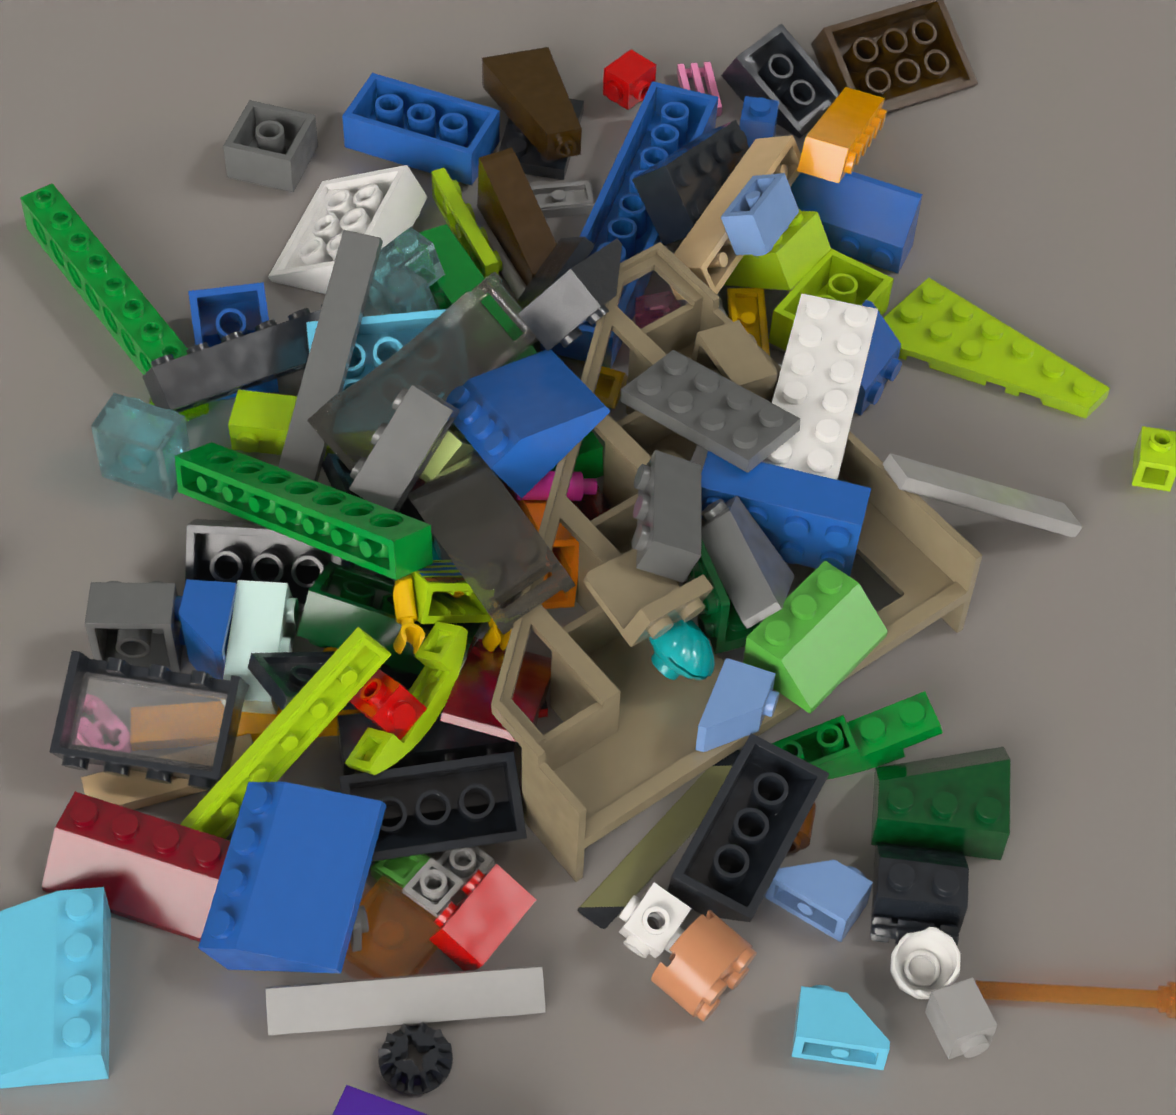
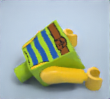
[393,560,512,654]

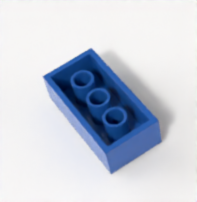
[342,73,500,186]
[701,451,871,577]

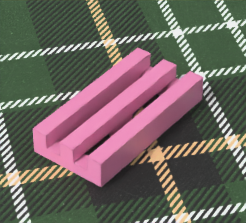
[677,62,722,116]

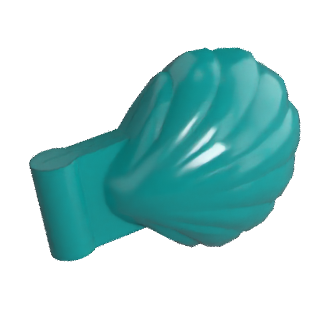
[649,619,715,681]

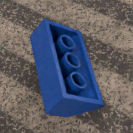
[790,171,923,274]

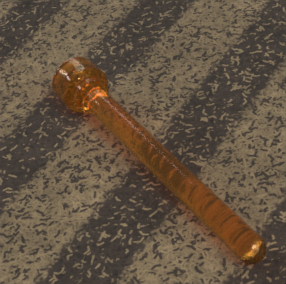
[975,980,1176,1019]

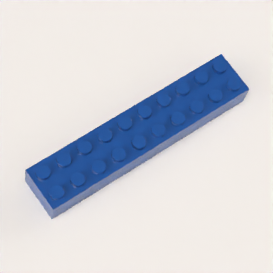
[540,81,718,368]

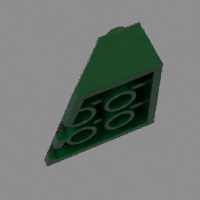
[871,747,1010,860]

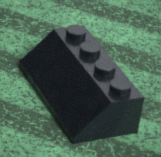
[185,519,354,612]
[667,733,829,922]
[339,751,527,862]

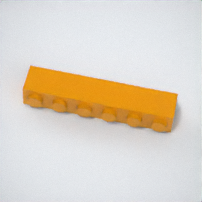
[797,87,887,183]

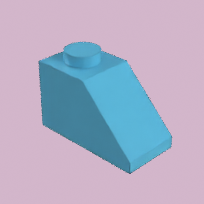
[792,985,890,1070]

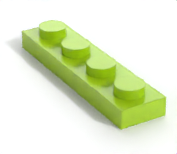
[431,168,503,289]

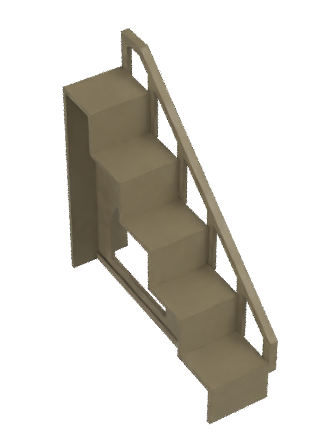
[491,242,983,882]

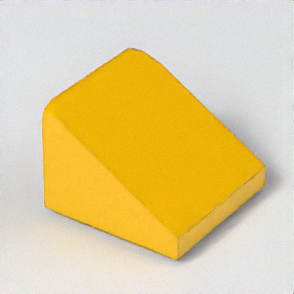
[594,366,628,409]

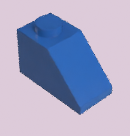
[739,96,779,148]

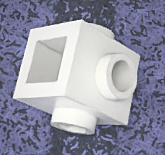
[619,882,692,958]

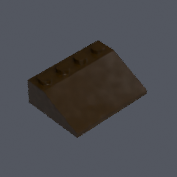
[811,0,978,114]

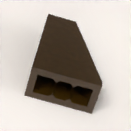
[482,47,582,161]
[477,147,557,286]

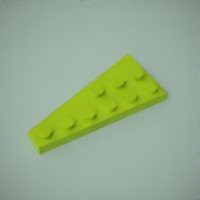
[883,277,1110,419]

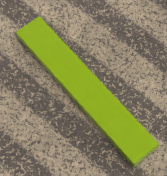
[180,627,391,839]

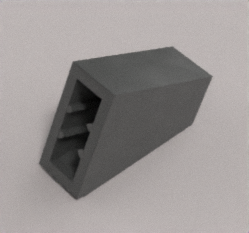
[701,496,794,629]

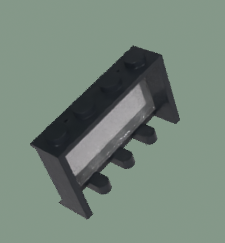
[49,650,250,790]

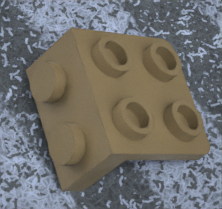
[583,549,713,647]

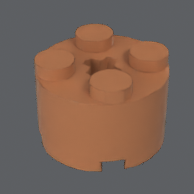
[651,910,757,1022]

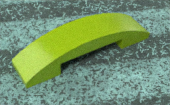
[345,621,468,775]

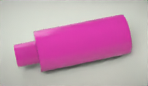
[515,471,597,501]

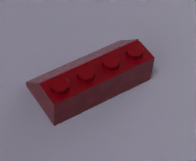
[41,791,230,942]

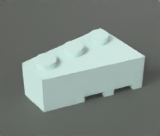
[221,580,299,714]

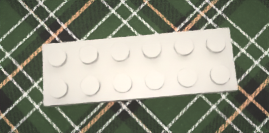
[762,294,878,480]

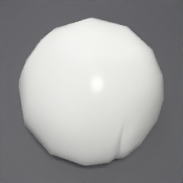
[891,927,961,999]

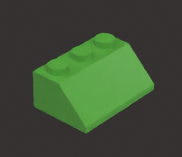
[743,561,888,714]

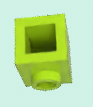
[1132,426,1176,492]

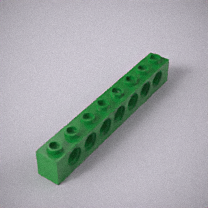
[20,183,187,375]
[175,442,433,580]

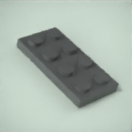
[621,350,801,473]

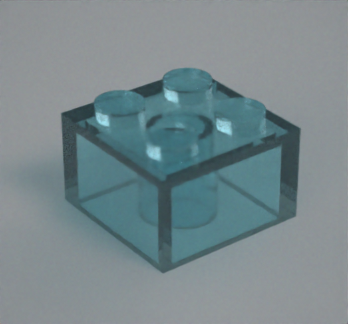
[91,393,190,500]

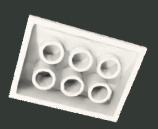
[268,165,428,297]

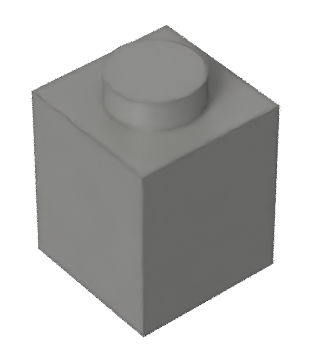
[925,977,997,1060]

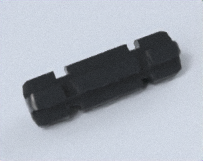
[870,915,959,946]

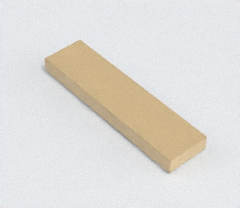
[81,734,253,810]

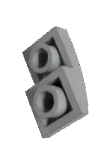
[402,847,495,917]

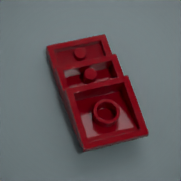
[440,638,551,742]

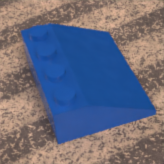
[446,349,611,498]
[198,782,386,974]

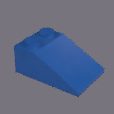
[188,282,279,401]

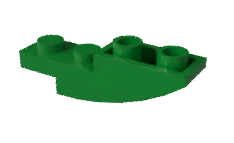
[771,691,943,780]

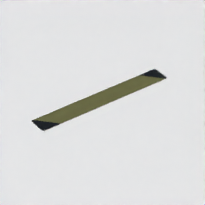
[578,750,741,929]

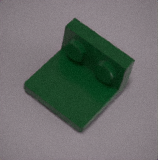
[683,538,760,654]

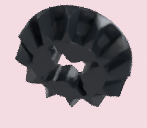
[378,1022,453,1095]

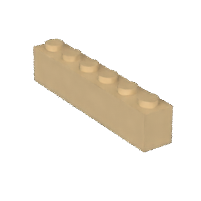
[670,135,801,300]

